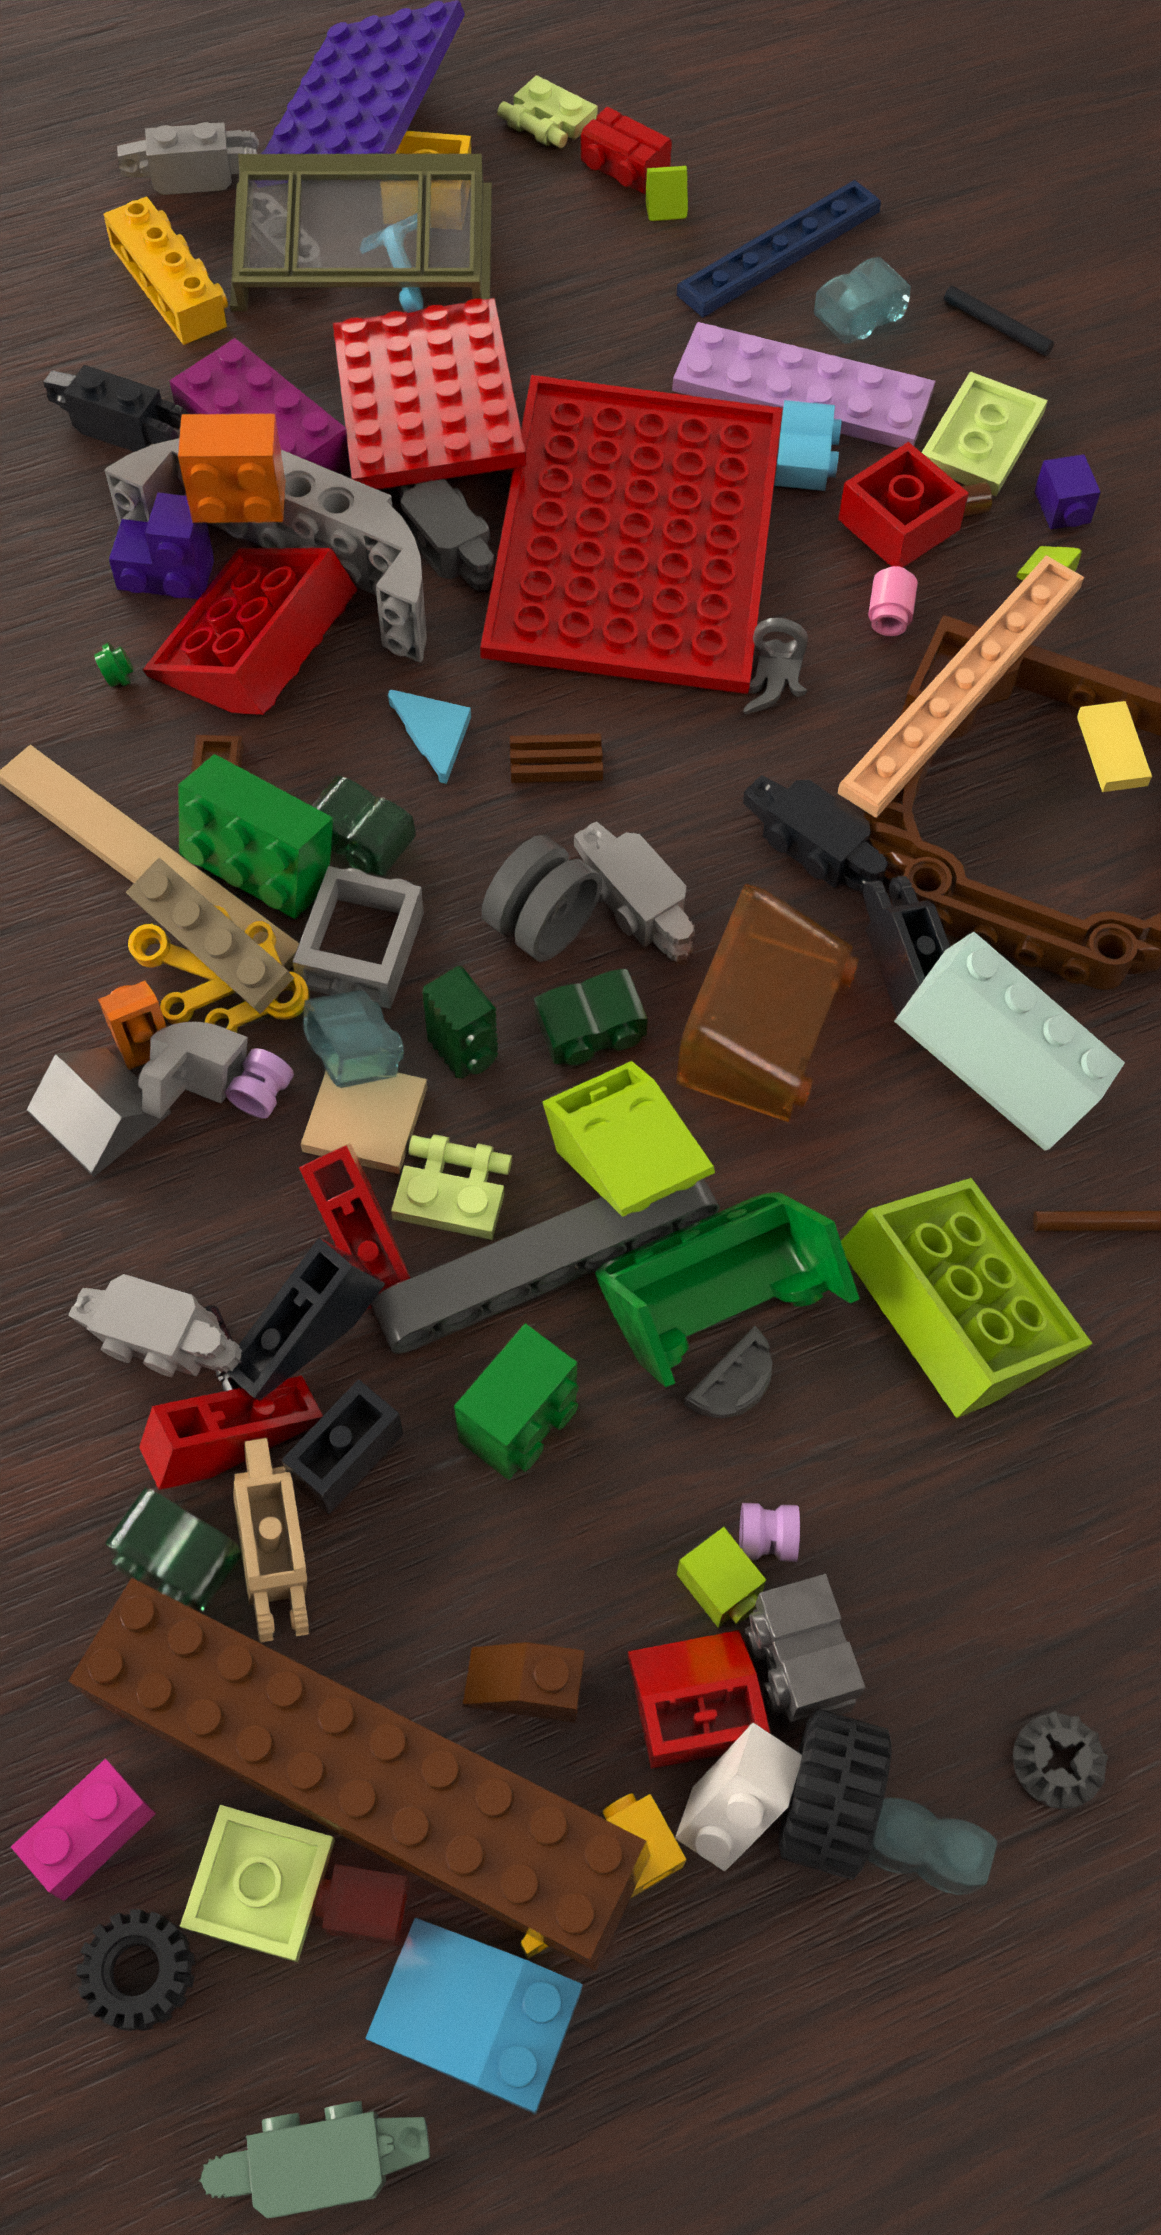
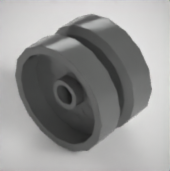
[481,835,602,962]

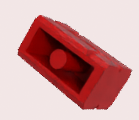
[581,106,672,194]

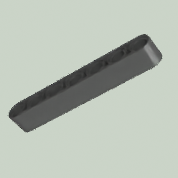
[370,1178,720,1354]

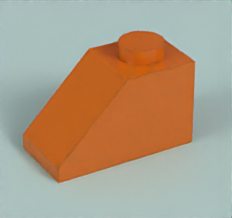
[98,981,167,1070]

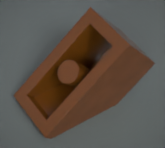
[463,1642,585,1723]

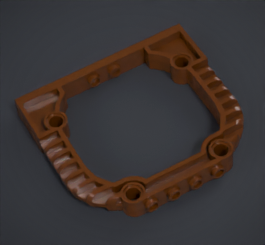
[862,615,1161,990]

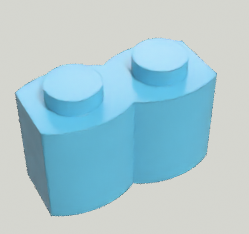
[774,400,842,491]

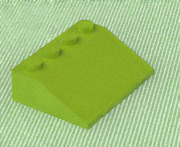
[841,1178,1093,1418]

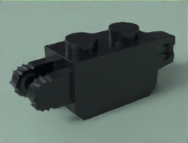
[43,365,189,452]
[743,775,888,894]
[862,876,950,1017]

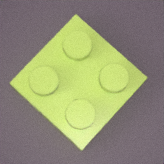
[180,1805,335,1963]

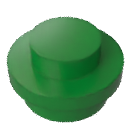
[94,642,134,687]

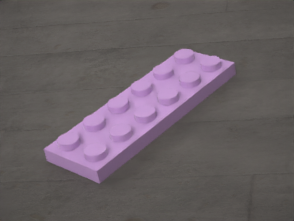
[672,322,935,448]

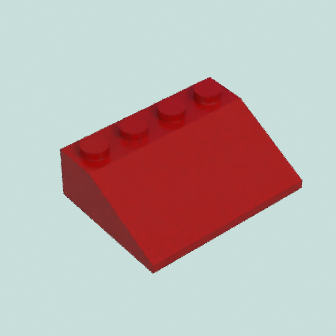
[143,548,357,715]

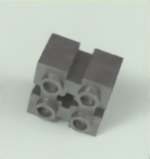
[745,1574,866,1731]

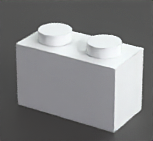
[675,1723,802,1871]

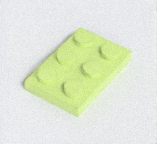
[922,372,1048,497]

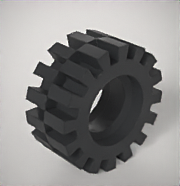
[76,1909,195,2032]

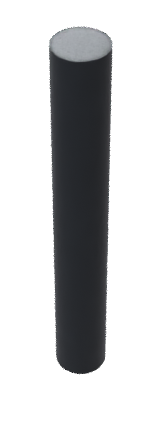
[944,285,1054,357]

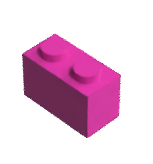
[11,1758,156,1901]

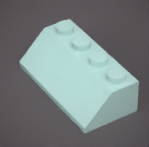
[894,932,1125,1151]

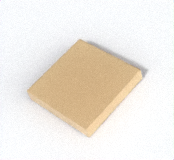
[301,1057,428,1174]

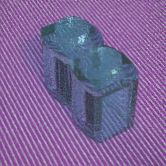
[814,257,911,344]
[303,990,404,1088]
[867,1798,997,1895]

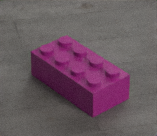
[169,338,350,474]

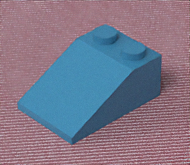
[365,1918,583,2115]

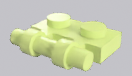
[497,75,598,148]
[391,1134,512,1240]

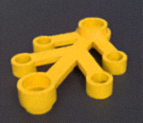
[128,906,310,1032]

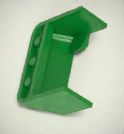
[595,1192,860,1387]

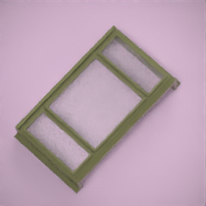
[230,154,492,311]

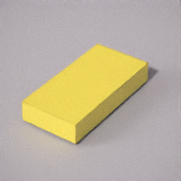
[1077,701,1152,792]

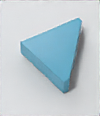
[388,689,471,784]

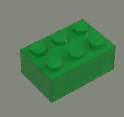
[178,754,333,919]

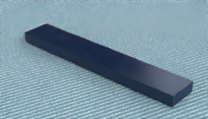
[676,180,881,318]

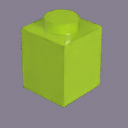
[677,1527,767,1628]

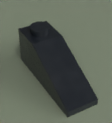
[227,1237,385,1401]

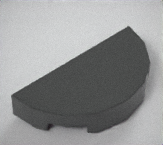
[684,1326,773,1419]

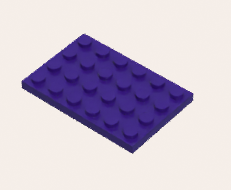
[254,0,465,189]

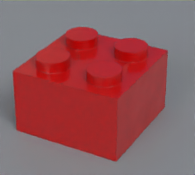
[838,442,969,568]

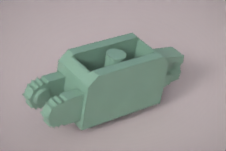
[199,2101,430,2218]

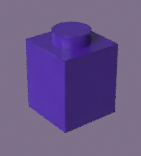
[1034,454,1101,530]

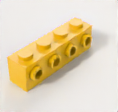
[103,196,228,345]

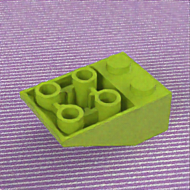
[542,1061,715,1217]

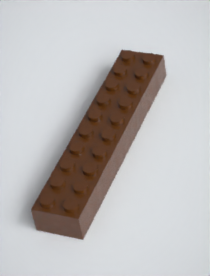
[68,1578,651,1971]

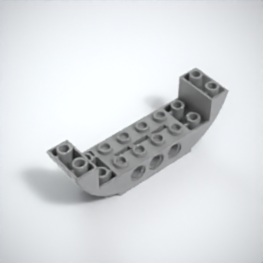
[105,438,427,663]

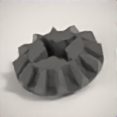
[1013,1711,1108,1809]

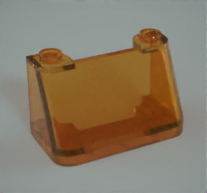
[676,884,859,1122]

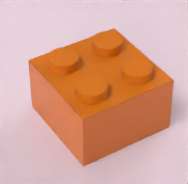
[178,414,286,523]

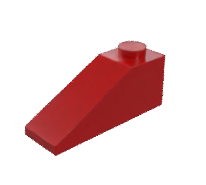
[299,1143,411,1310]
[139,1375,323,1490]

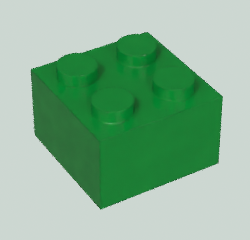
[454,1323,579,1480]

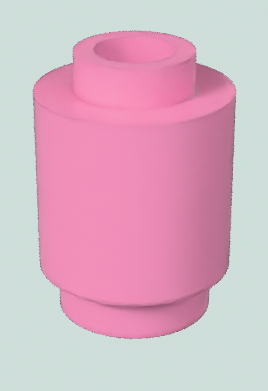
[868,566,918,636]

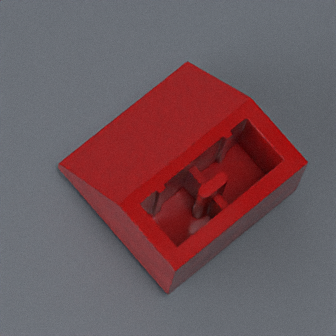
[628,1630,770,1769]

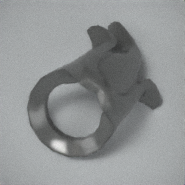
[744,618,808,715]

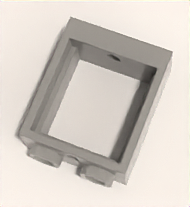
[293,866,424,1009]

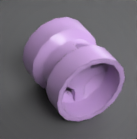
[225,1048,294,1119]
[739,1503,800,1562]

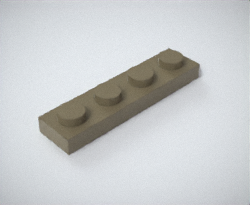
[126,858,294,1014]

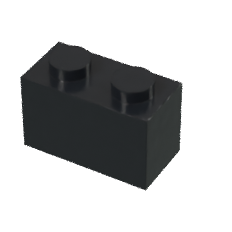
[282,1379,403,1515]

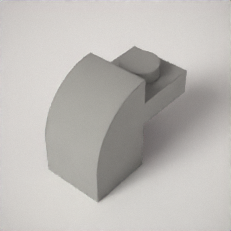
[138,1022,248,1119]

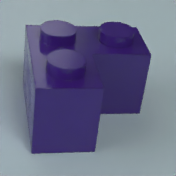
[109,492,214,599]

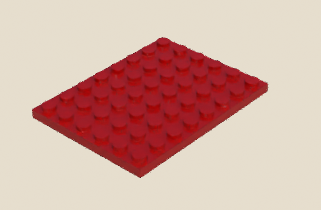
[480,375,783,694]

